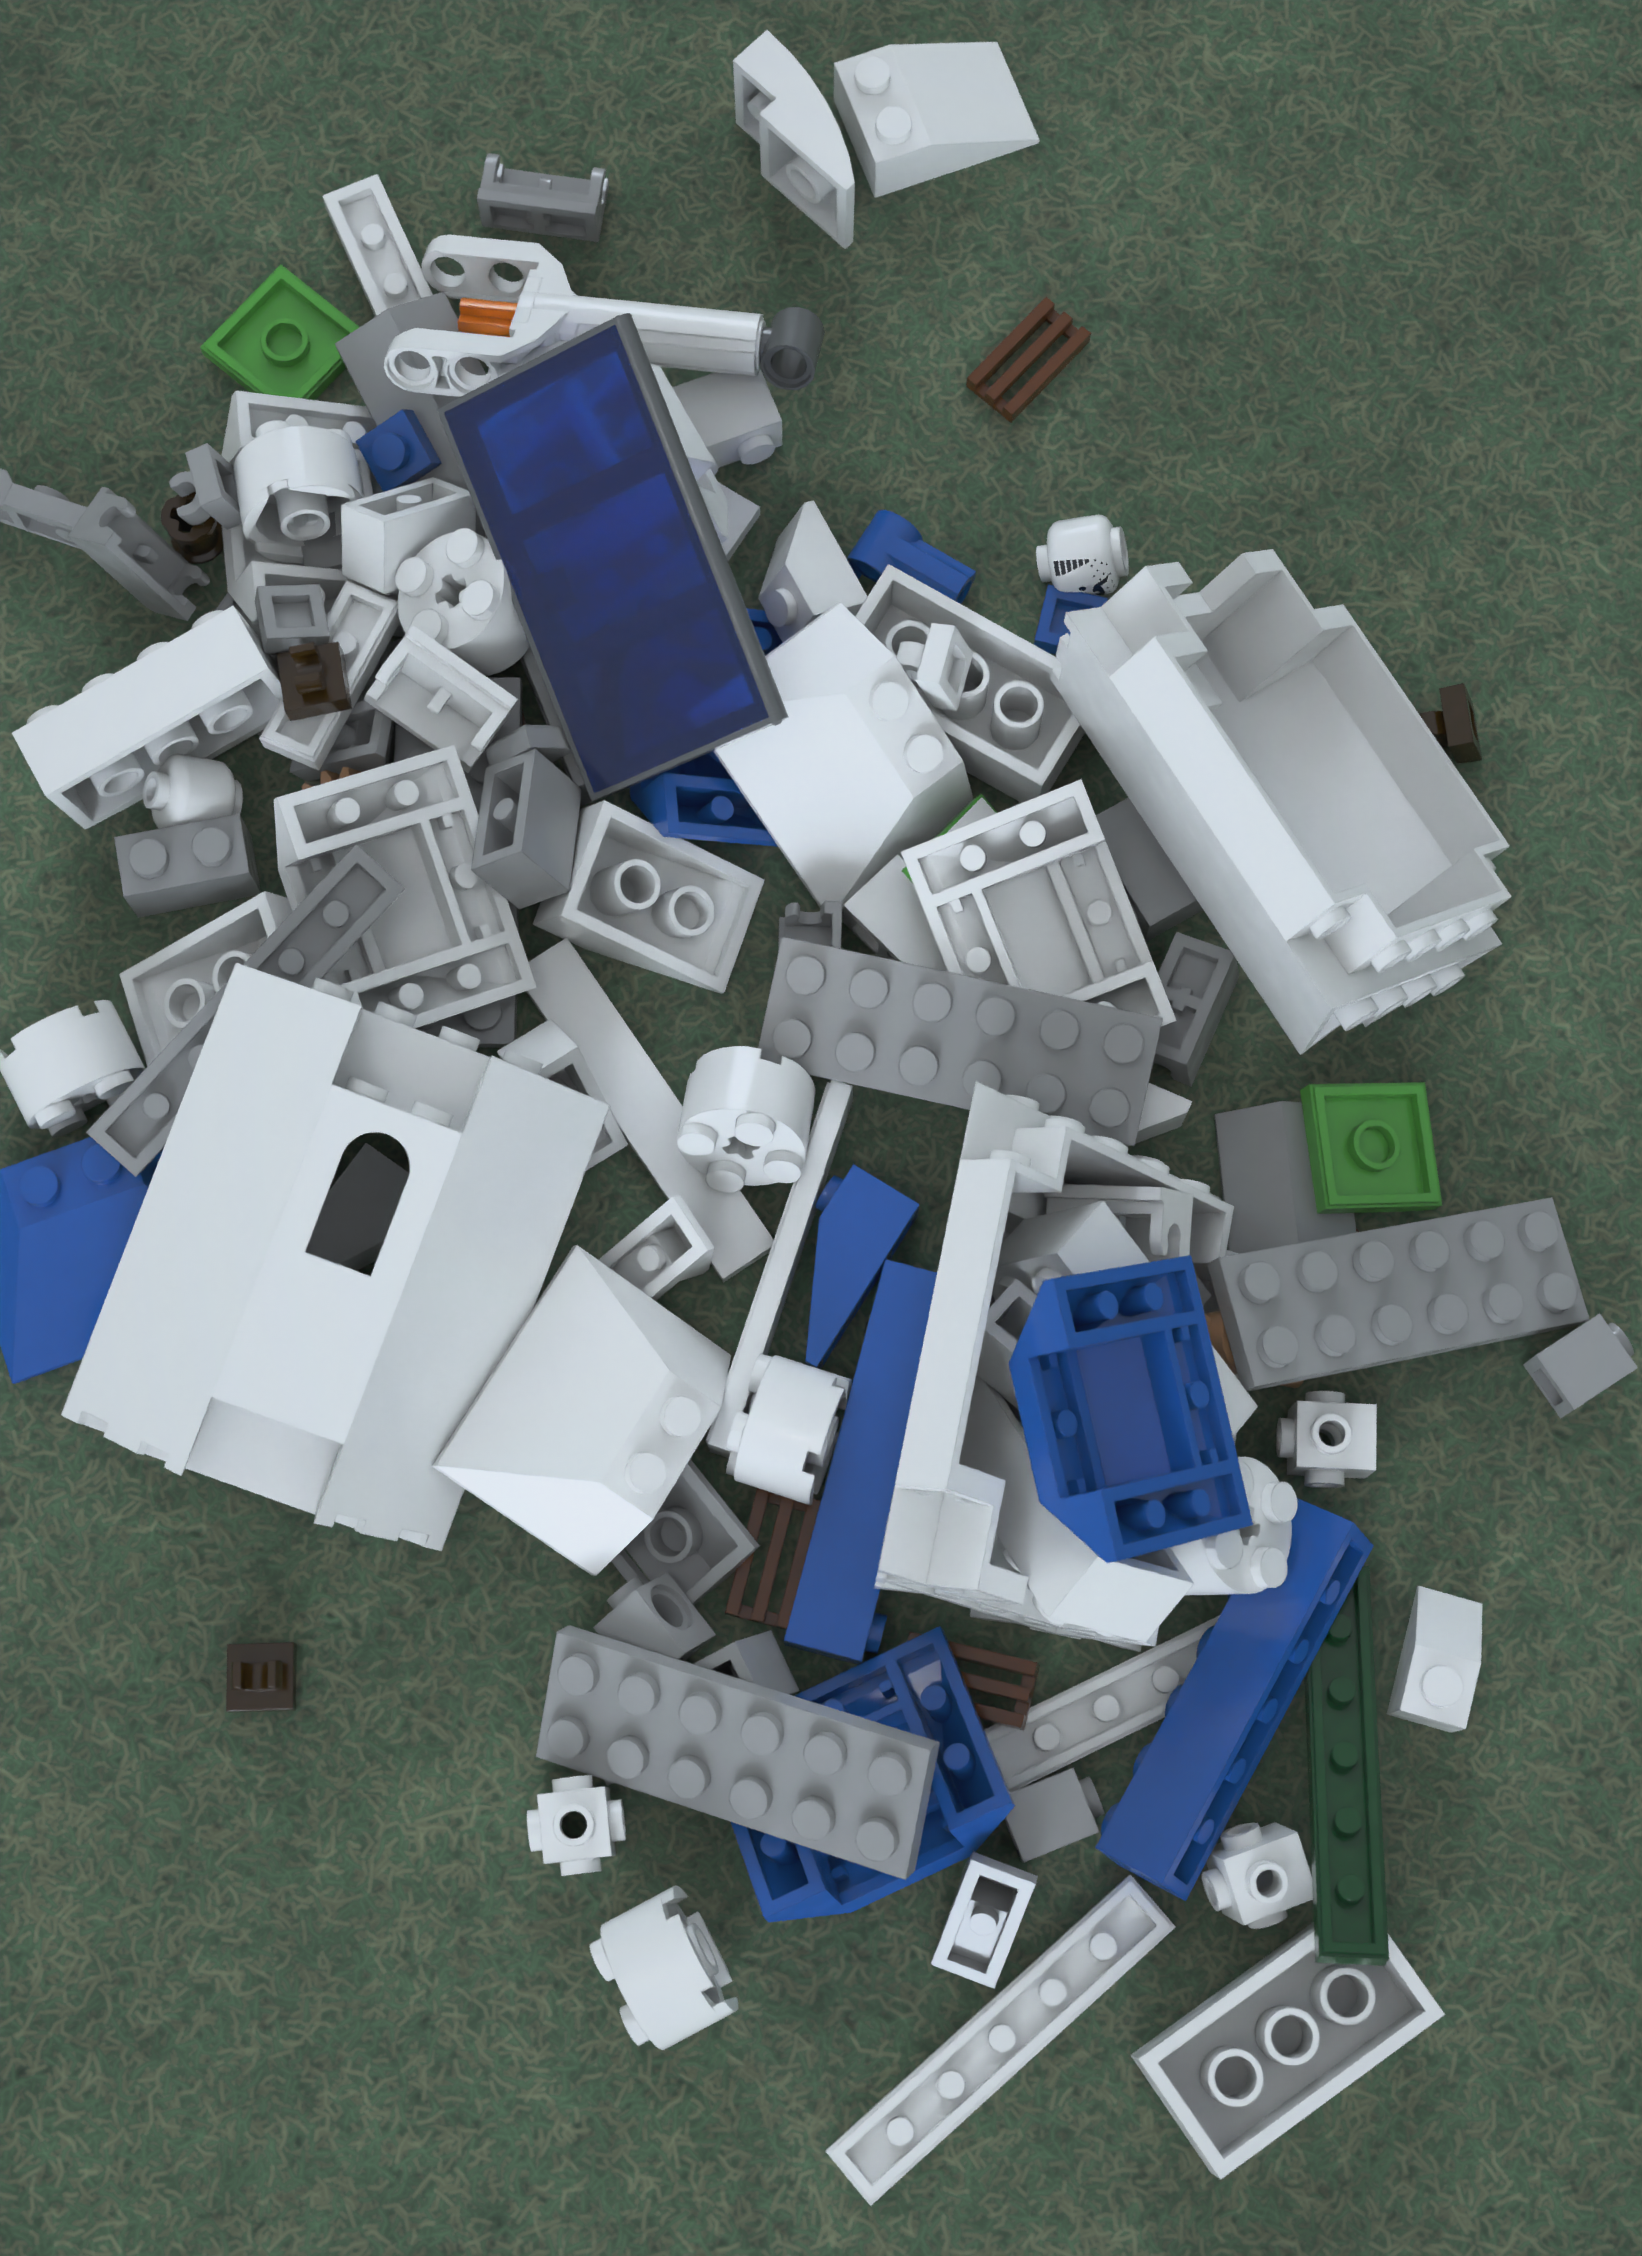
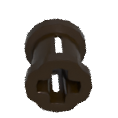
[161,492,224,564]

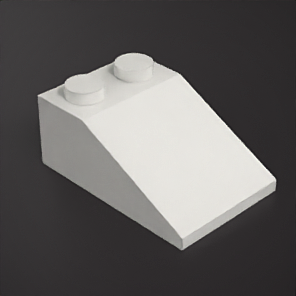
[834,42,1039,198]
[533,800,765,994]
[119,891,292,1067]

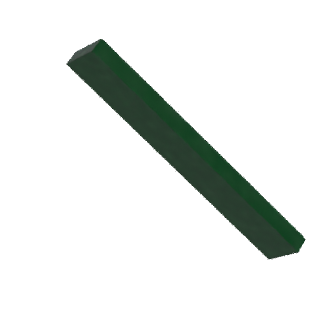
[1304,1566,1389,1966]

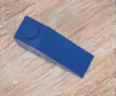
[805,1164,919,1369]

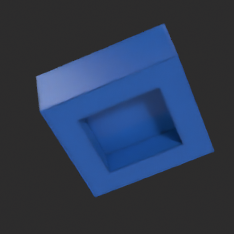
[355,409,442,492]
[1034,584,1108,655]

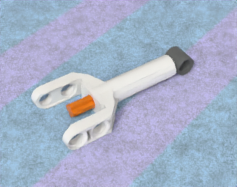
[384,235,825,397]

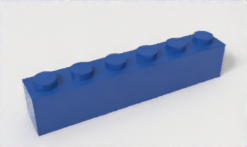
[784,1259,937,1665]
[1095,1498,1373,1901]

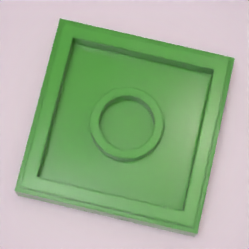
[200,265,359,400]
[1300,1082,1442,1214]

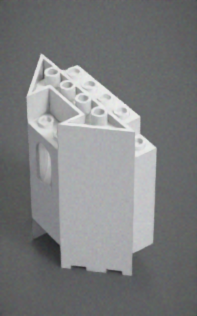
[1050,549,1512,1055]
[61,962,610,1551]
[874,1081,1240,1652]

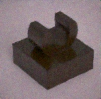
[276,642,352,721]
[1419,683,1482,763]
[226,1642,297,1713]

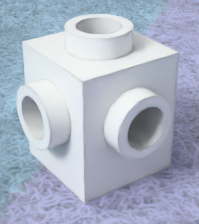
[1276,1391,1377,1488]
[527,1775,626,1876]
[1202,1822,1313,1929]

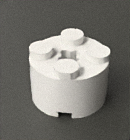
[233,420,364,563]
[395,528,530,676]
[0,1000,145,1138]
[677,1046,816,1193]
[726,1354,852,1505]
[1170,1457,1298,1595]
[590,1885,738,2050]

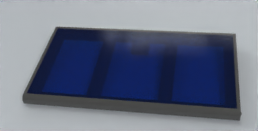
[436,313,789,801]

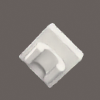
[896,623,973,711]

